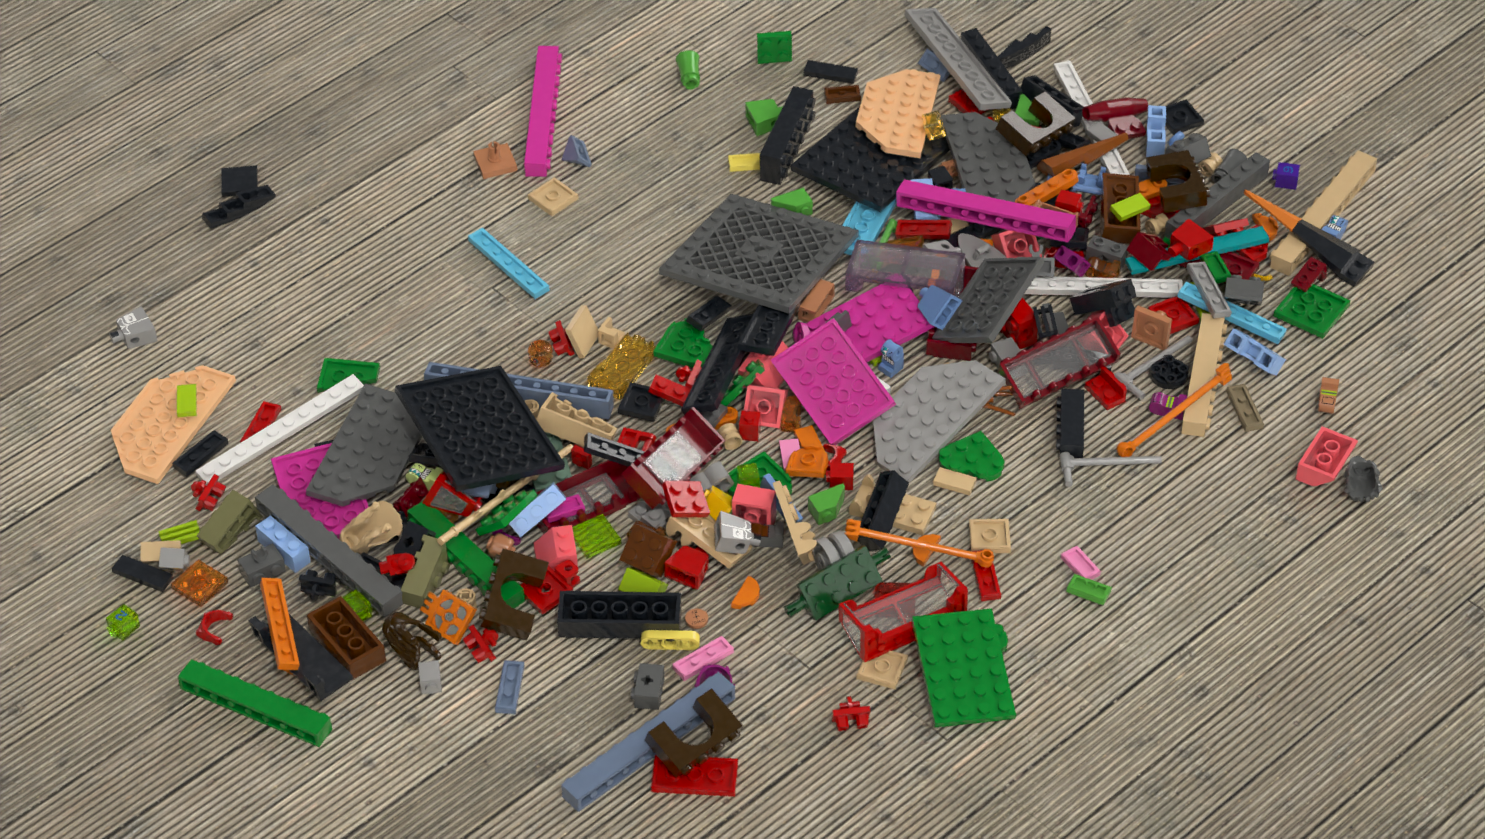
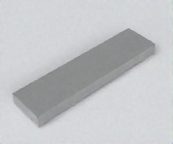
[1186,262,1232,318]

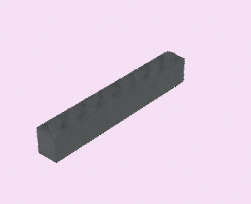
[1164,152,1270,240]

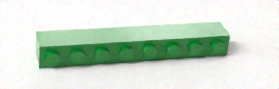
[407,501,525,609]
[178,659,332,747]

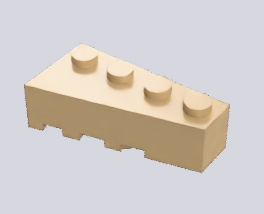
[537,392,617,447]

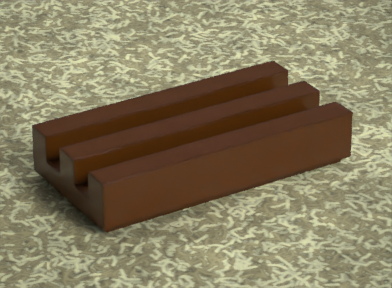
[824,85,861,104]

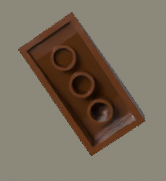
[1100,173,1141,244]

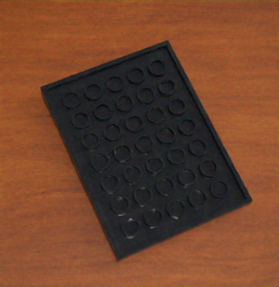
[791,106,950,212]
[395,366,565,492]

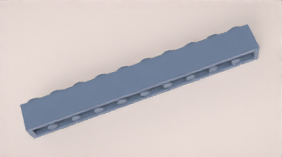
[424,362,614,420]
[561,672,735,812]

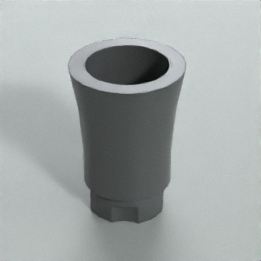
[1211,149,1248,183]

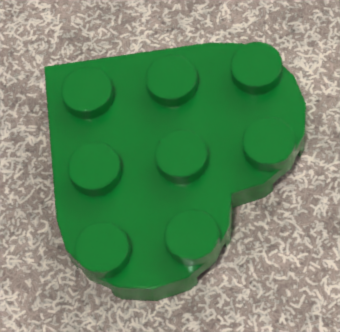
[653,318,713,367]
[939,431,1005,482]
[727,452,792,496]

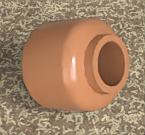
[486,533,516,559]

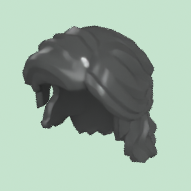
[1344,456,1383,502]

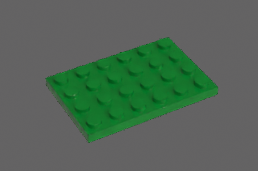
[911,608,1016,728]

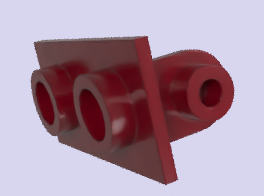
[393,477,429,517]

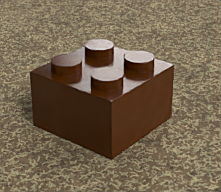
[619,524,677,578]

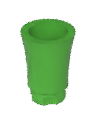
[676,50,700,90]

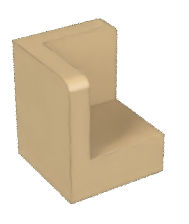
[598,317,625,349]

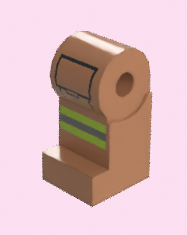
[1318,377,1340,414]

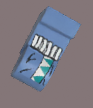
[1322,215,1348,240]
[878,339,904,378]

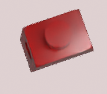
[1168,219,1214,260]
[664,546,709,590]

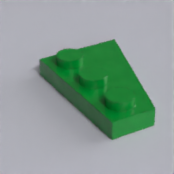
[317,358,381,393]
[720,359,765,406]

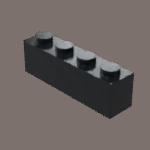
[1020,75,1084,128]
[1056,389,1084,458]
[857,470,909,551]

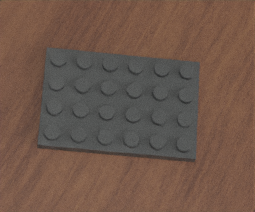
[932,257,1045,343]

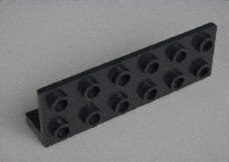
[248,614,353,701]

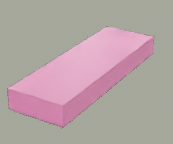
[672,636,734,681]

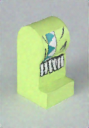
[405,463,444,491]

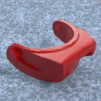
[823,443,847,475]
[196,610,233,645]

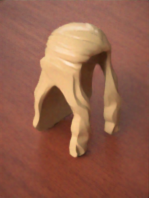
[339,501,403,554]

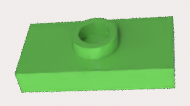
[1066,574,1112,606]

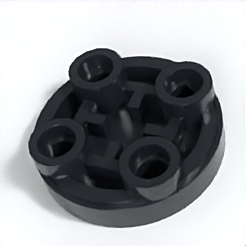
[1150,354,1189,389]

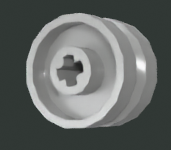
[812,530,854,571]

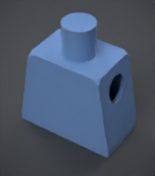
[918,285,962,330]

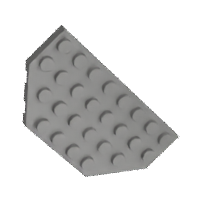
[873,360,1006,483]

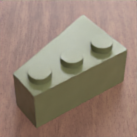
[197,490,263,555]
[401,534,450,608]

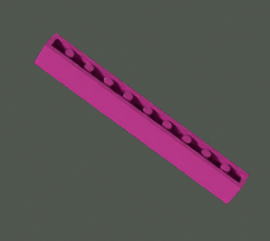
[524,46,562,177]
[896,179,1076,242]

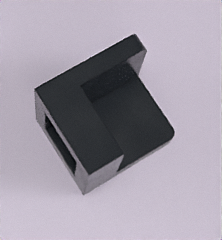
[928,166,953,189]

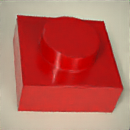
[571,445,592,469]

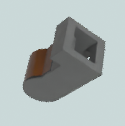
[751,521,784,548]

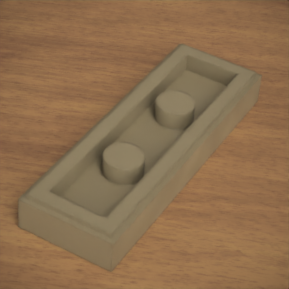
[1226,384,1264,432]

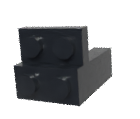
[1069,279,1136,327]

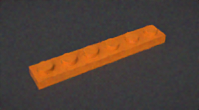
[260,578,299,670]

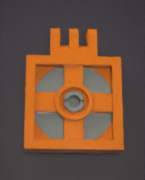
[420,589,477,645]

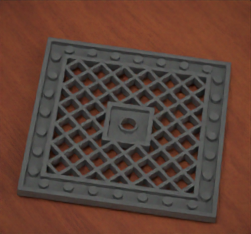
[659,194,859,313]

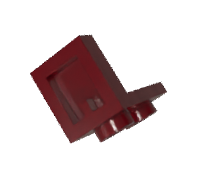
[1077,195,1098,228]
[1291,257,1327,292]

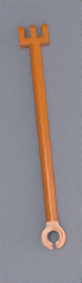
[1116,363,1232,457]
[844,519,994,567]

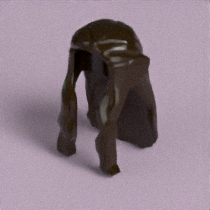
[382,612,442,671]

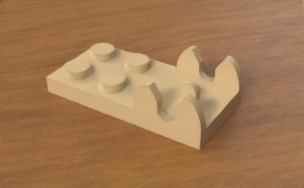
[849,474,937,535]
[773,480,817,565]
[666,515,753,569]

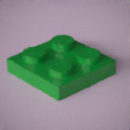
[757,31,792,64]

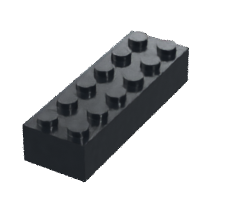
[760,86,816,185]
[557,591,682,639]

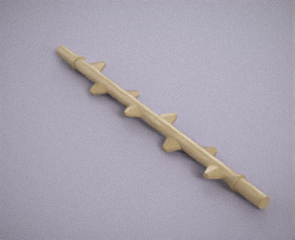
[437,444,574,545]

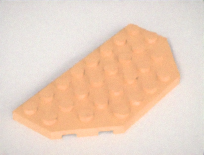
[856,69,941,158]
[111,365,236,484]

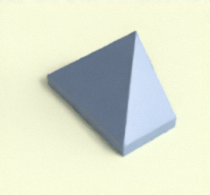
[561,135,592,167]

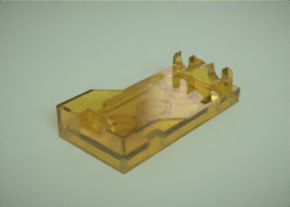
[587,332,656,400]

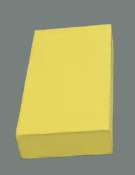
[728,153,760,172]

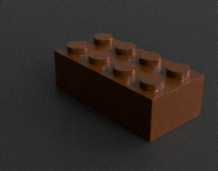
[307,596,386,680]

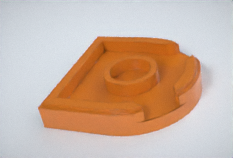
[785,444,829,478]

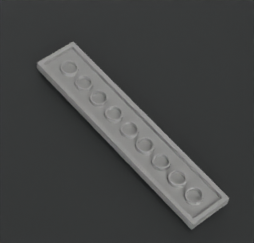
[904,8,1012,111]

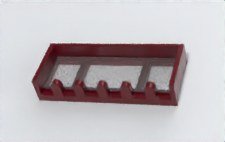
[997,316,1121,410]

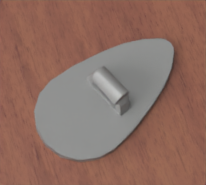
[958,233,1006,267]

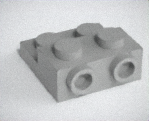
[628,500,671,533]

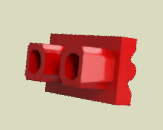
[548,320,575,356]
[676,359,702,389]
[191,474,226,511]
[379,553,415,576]
[463,624,499,663]
[831,696,870,731]

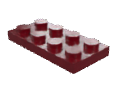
[1177,252,1260,284]

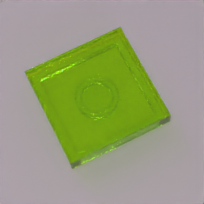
[572,514,622,559]

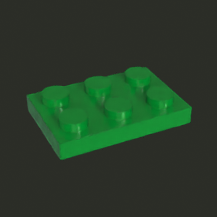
[475,489,538,536]

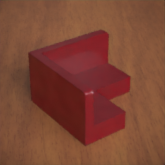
[1126,232,1172,271]

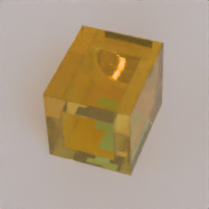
[922,110,946,141]

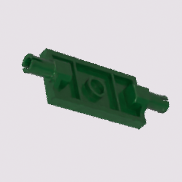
[784,545,891,620]

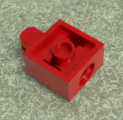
[1000,298,1038,350]

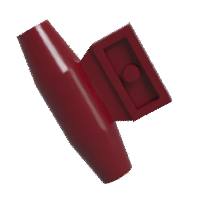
[1082,97,1149,139]

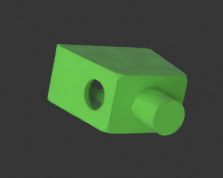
[745,99,783,136]

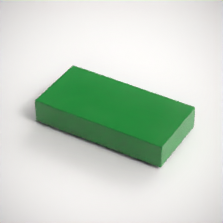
[1200,251,1231,284]

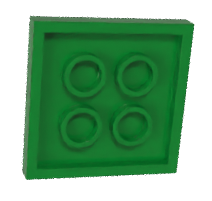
[1273,284,1351,339]

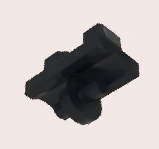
[299,569,337,601]

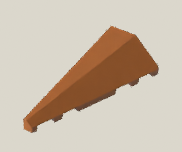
[1037,133,1129,177]

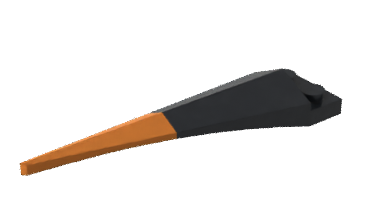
[1244,189,1375,287]

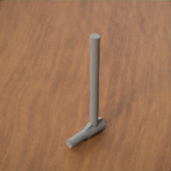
[1114,335,1192,400]
[1060,452,1162,487]

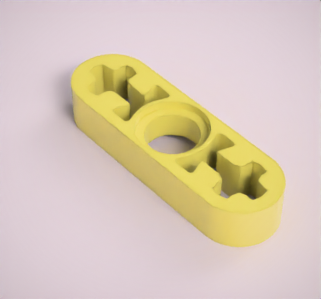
[641,630,700,650]

